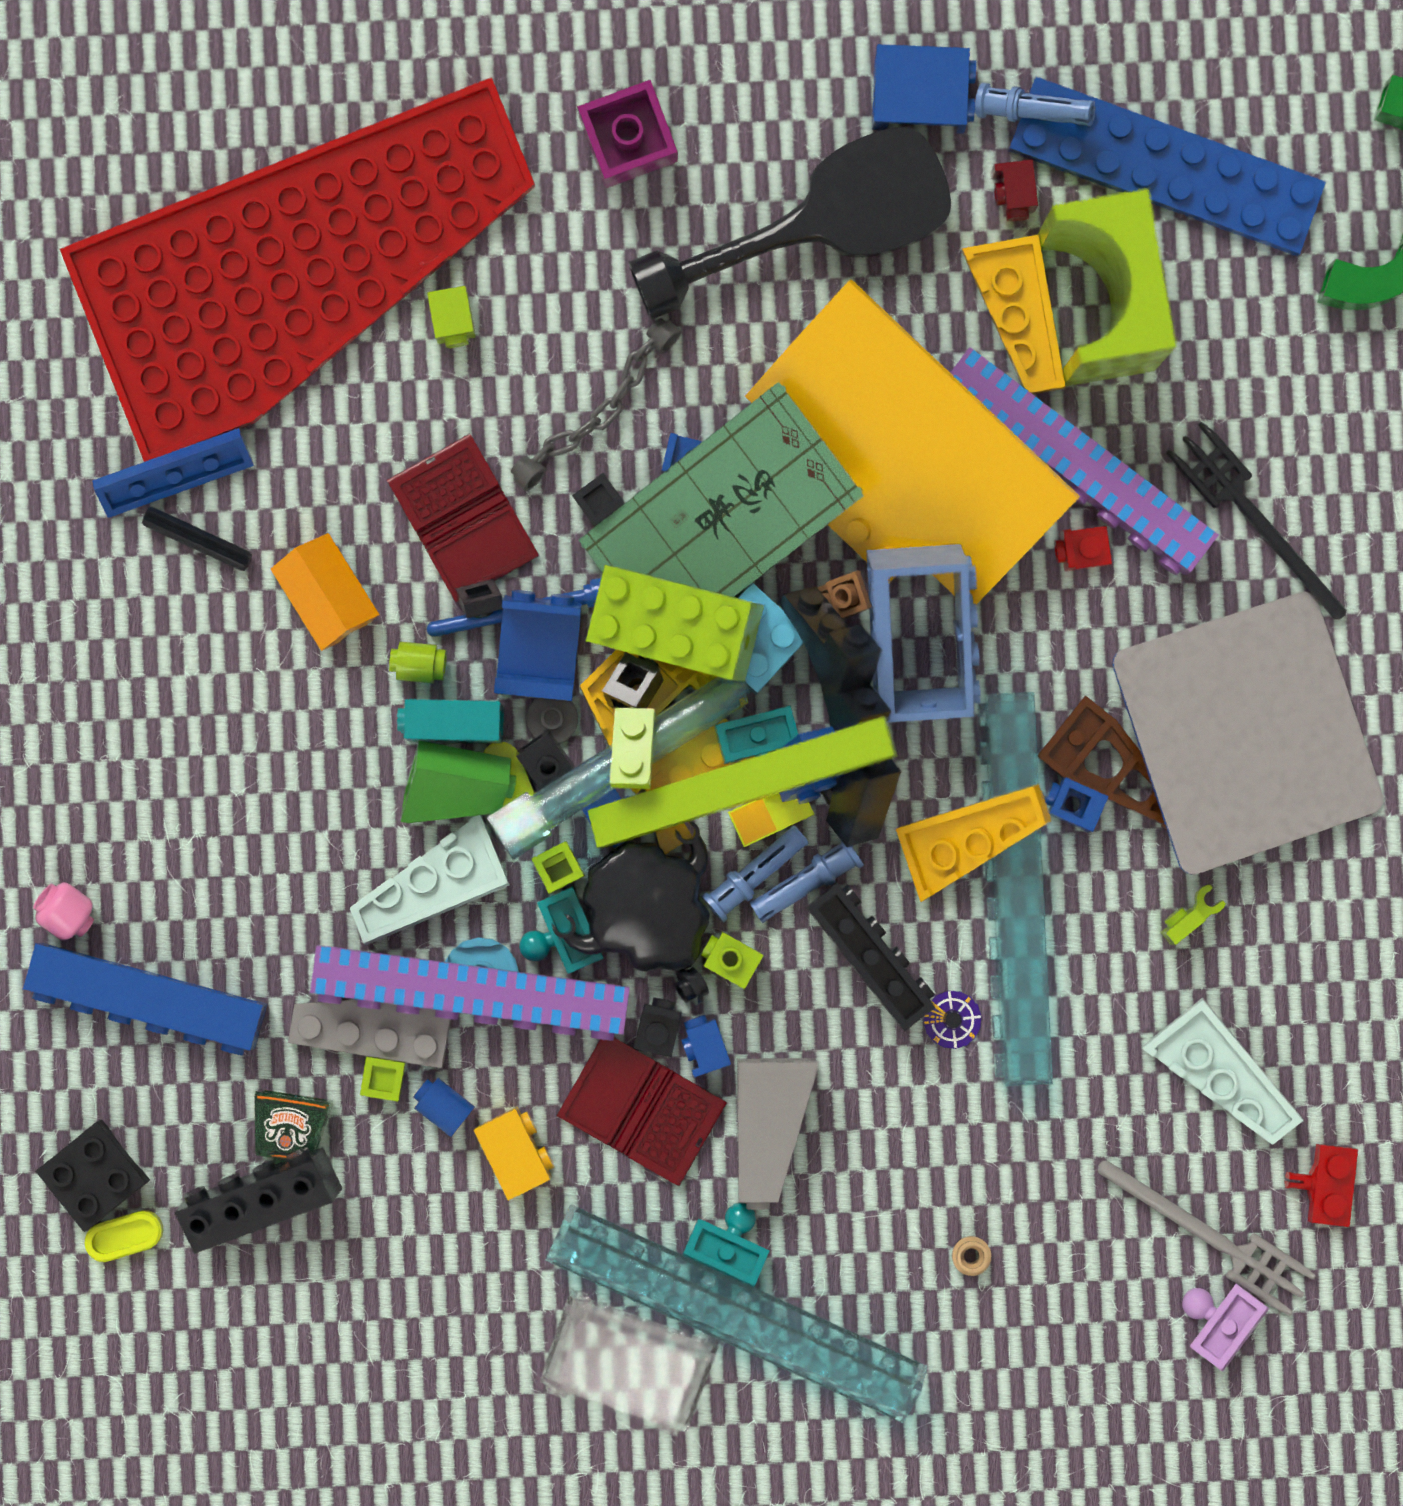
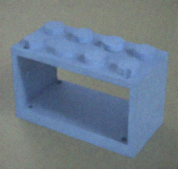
[866,544,981,722]

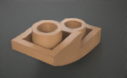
[817,570,872,620]

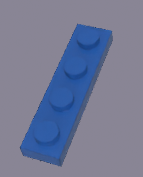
[92,428,254,518]

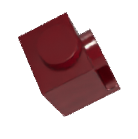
[991,159,1038,222]

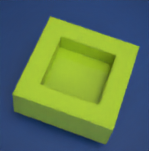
[360,1056,406,1102]

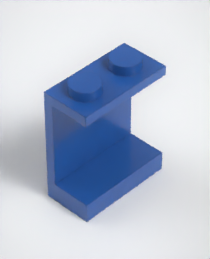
[872,44,976,134]
[494,590,582,701]

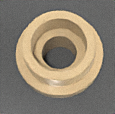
[952,1236,991,1276]

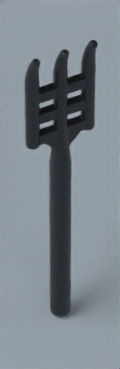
[1166,422,1346,620]

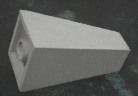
[737,1058,818,1210]

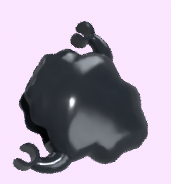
[552,821,710,972]

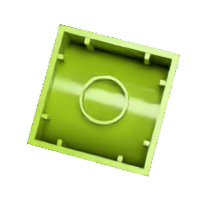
[1037,189,1176,387]

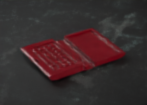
[387,434,539,603]
[556,1037,727,1186]

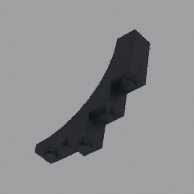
[780,586,901,847]

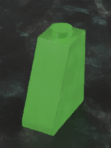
[401,740,516,823]

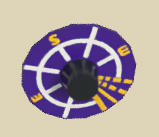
[923,991,981,1049]

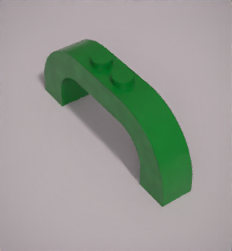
[1317,75,1403,310]

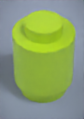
[389,641,447,684]

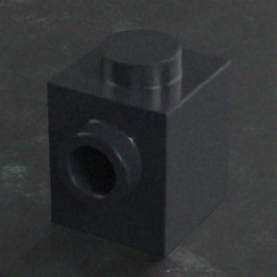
[516,729,575,794]

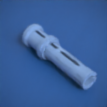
[975,83,1096,126]
[701,825,809,923]
[750,841,864,923]

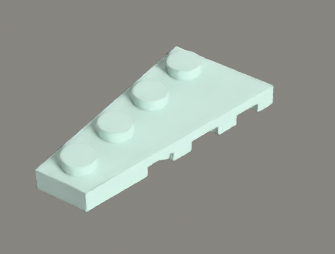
[350,815,510,945]
[1142,998,1303,1145]

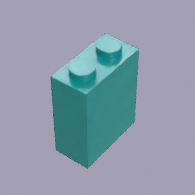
[397,699,504,744]

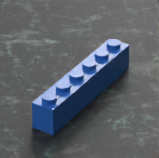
[23,943,268,1055]

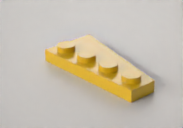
[962,235,1065,394]
[896,784,1051,902]

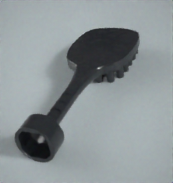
[628,127,951,320]

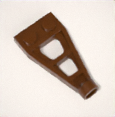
[1036,695,1167,831]

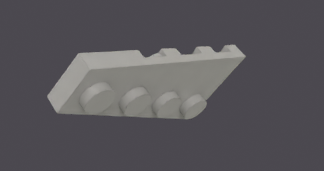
[288,999,451,1068]

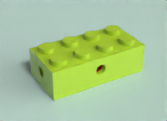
[586,565,764,681]

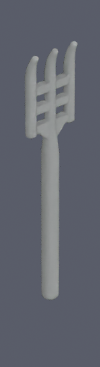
[1098,1160,1316,1316]

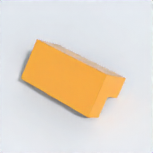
[270,533,380,651]

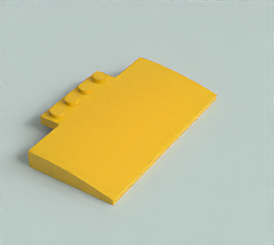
[745,279,1080,605]

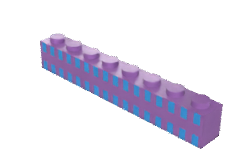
[950,347,1219,575]
[310,945,630,1041]

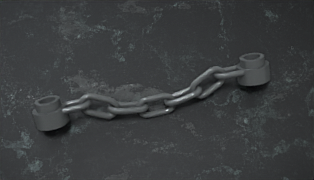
[511,318,682,491]

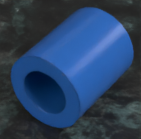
[413,1078,475,1137]

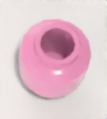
[33,882,94,941]

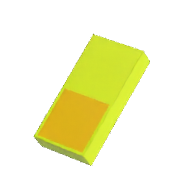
[728,793,815,847]

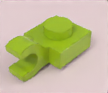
[1160,884,1226,945]

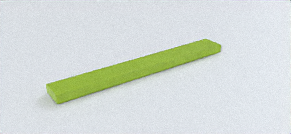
[587,717,897,849]

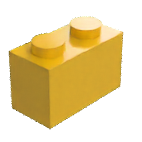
[473,1106,555,1201]

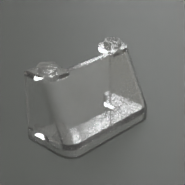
[540,1288,719,1436]

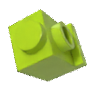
[531,841,585,894]

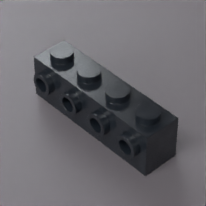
[805,883,935,1031]
[174,1147,343,1254]

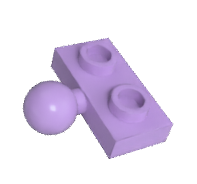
[1182,1284,1269,1371]

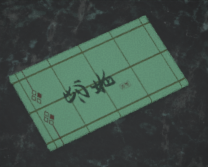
[579,382,865,597]

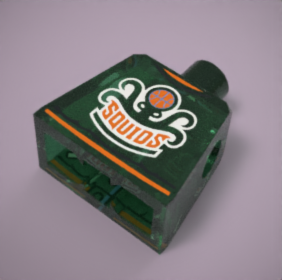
[255,1089,333,1164]

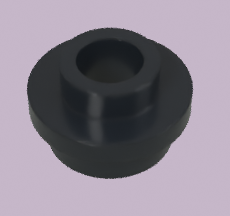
[674,967,709,1005]

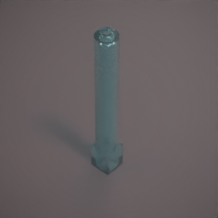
[487,676,751,860]

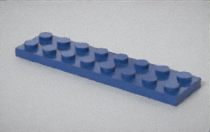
[1008,76,1326,256]

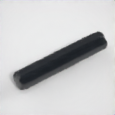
[142,507,252,571]

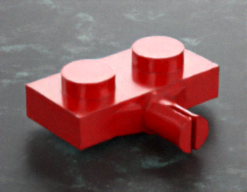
[1284,1144,1358,1227]

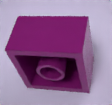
[577,80,678,188]

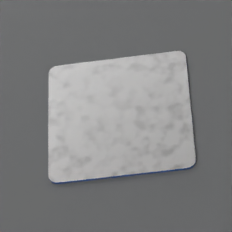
[1112,592,1383,875]

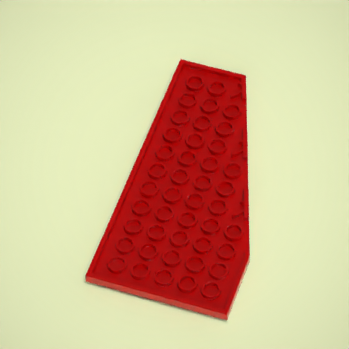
[60,77,535,462]

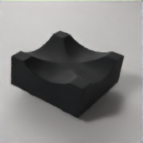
[35,1120,150,1232]

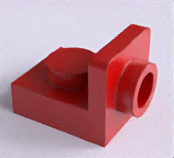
[1054,526,1112,572]

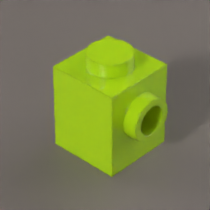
[701,931,764,989]

